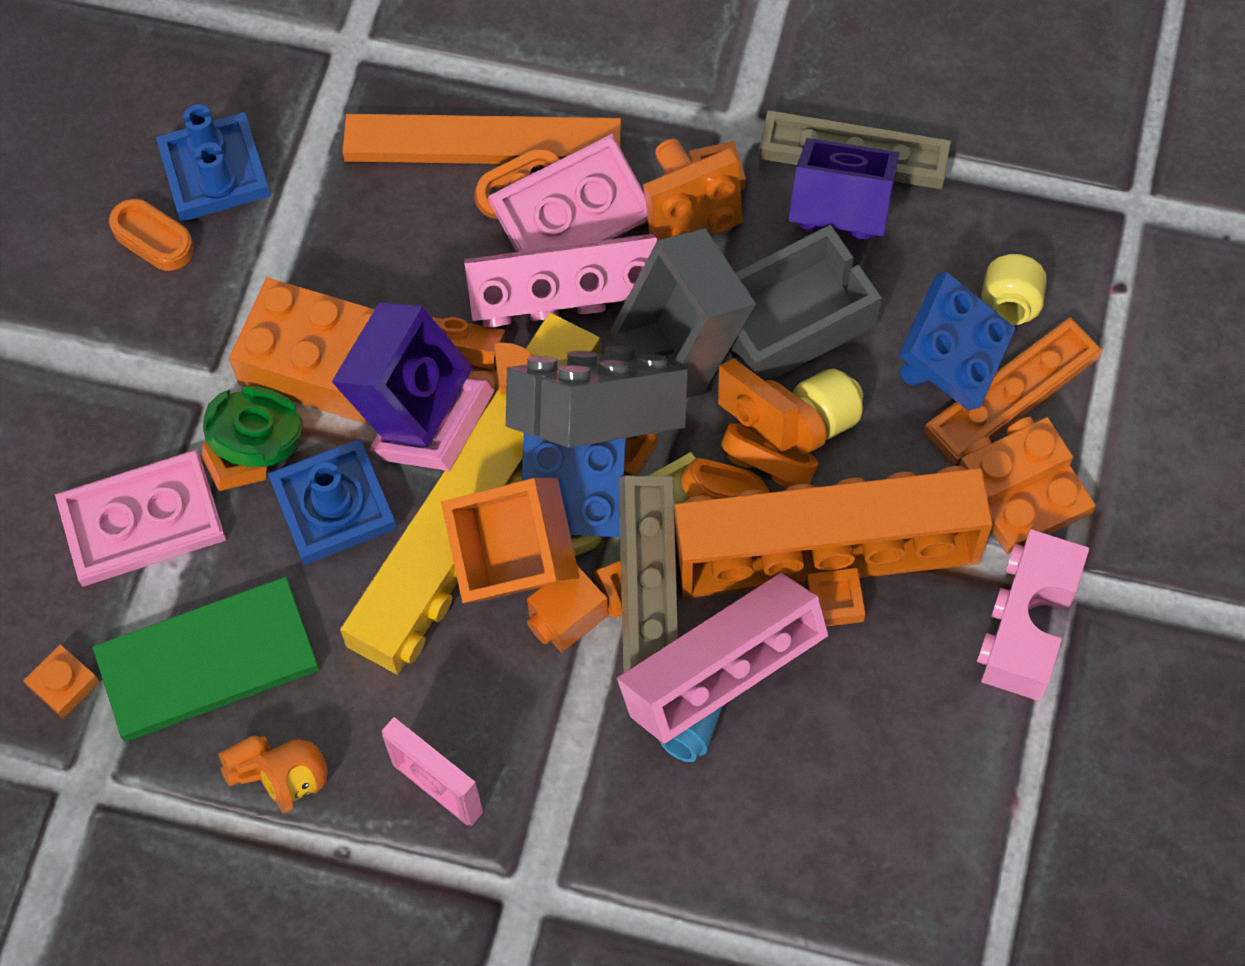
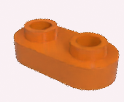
[474,149,560,219]
[721,423,819,488]

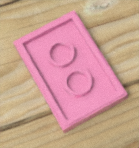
[488,134,648,252]
[55,449,227,587]

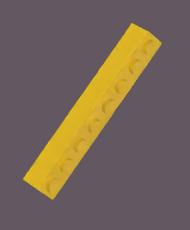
[340,313,601,675]

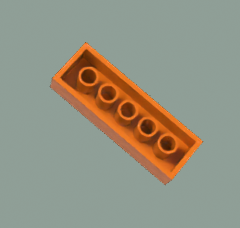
[675,466,993,599]

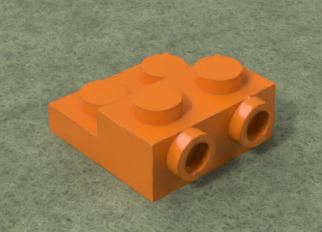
[959,417,1096,555]

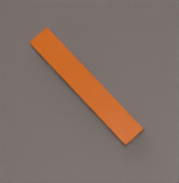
[342,114,621,164]

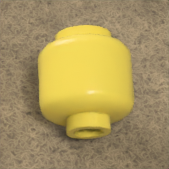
[981,254,1047,326]
[793,369,863,440]

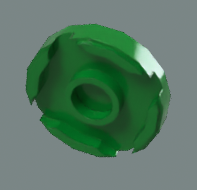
[203,386,303,467]

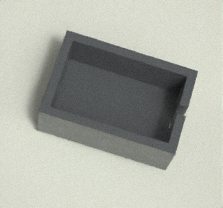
[728,225,882,381]
[610,228,756,398]
[505,345,688,448]

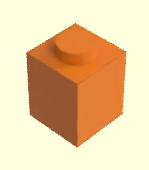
[527,565,608,653]

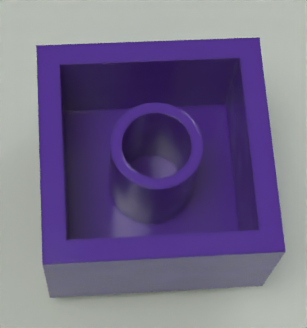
[789,138,900,239]
[332,303,473,447]

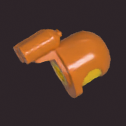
[218,735,328,814]

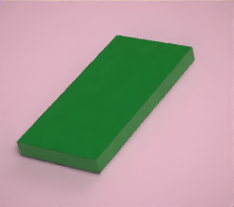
[92,577,320,743]

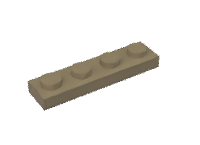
[759,110,951,190]
[618,476,678,673]

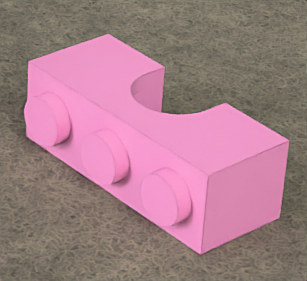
[977,529,1089,701]

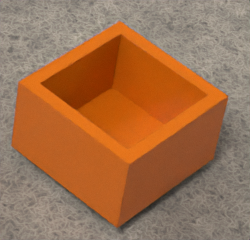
[441,478,580,603]

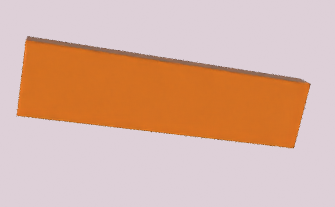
[923,317,1103,466]

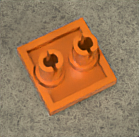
[643,139,743,240]

